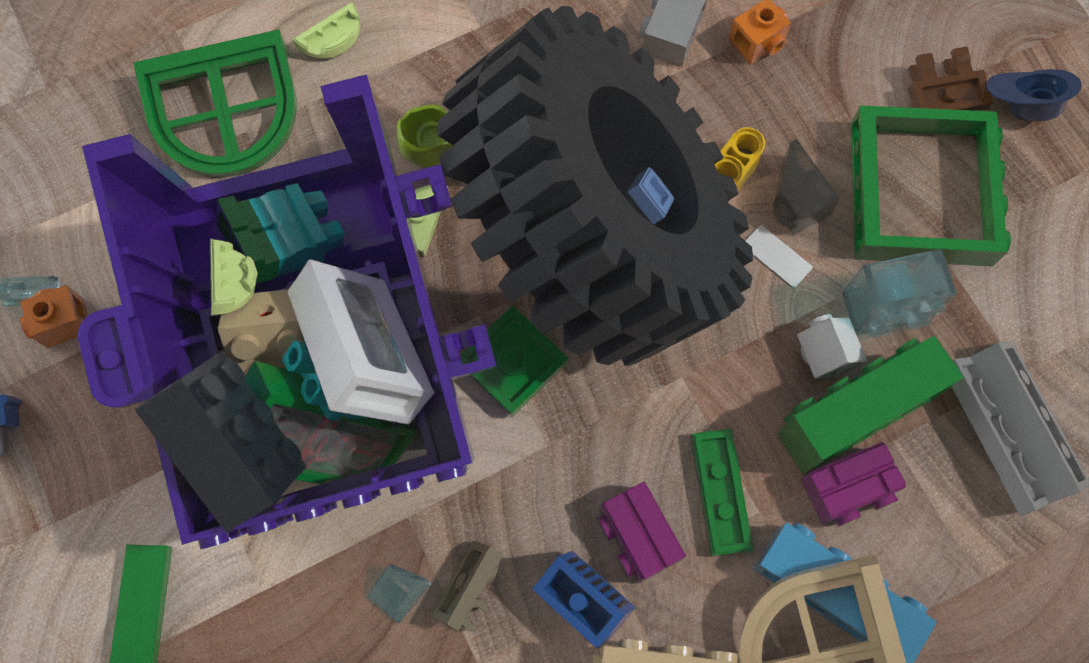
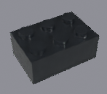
[134,350,307,533]

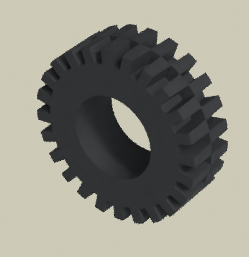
[438,6,753,366]

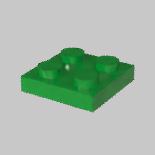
[460,305,569,417]

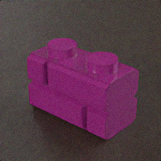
[801,442,906,527]
[597,481,687,584]

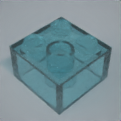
[842,249,957,338]

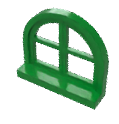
[133,29,297,177]

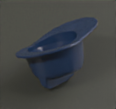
[986,69,1082,122]

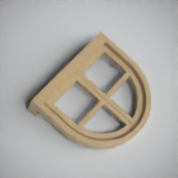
[739,555,906,663]

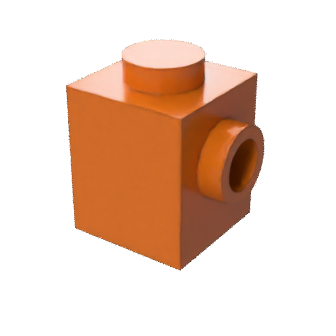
[728,0,791,65]
[20,285,88,348]

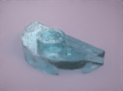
[0,275,60,306]

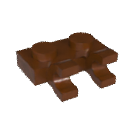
[908,47,994,111]

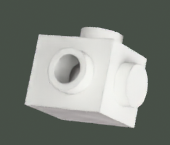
[797,314,868,379]

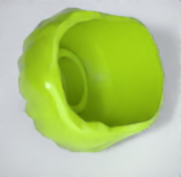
[397,104,453,168]

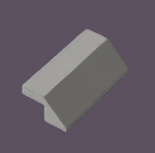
[952,341,1089,517]

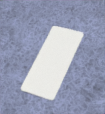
[745,225,813,287]

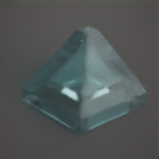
[368,564,432,623]

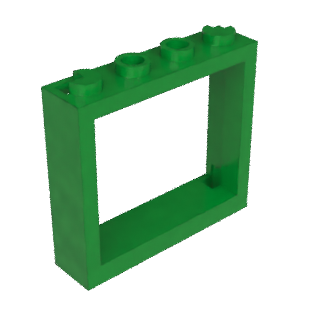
[850,105,1011,267]

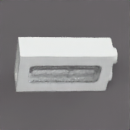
[287,259,434,424]

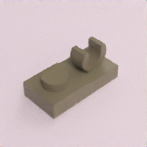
[431,540,503,632]

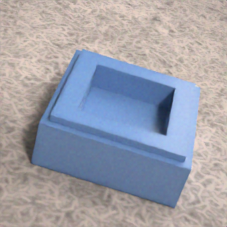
[627,167,674,224]

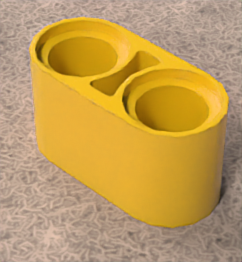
[714,127,765,192]

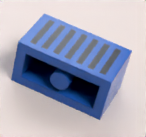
[532,551,636,649]

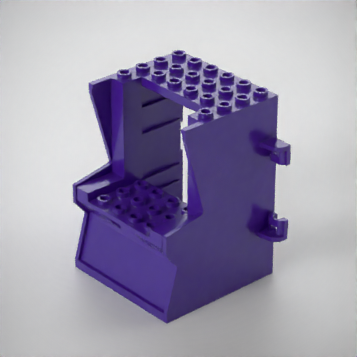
[78,74,496,550]

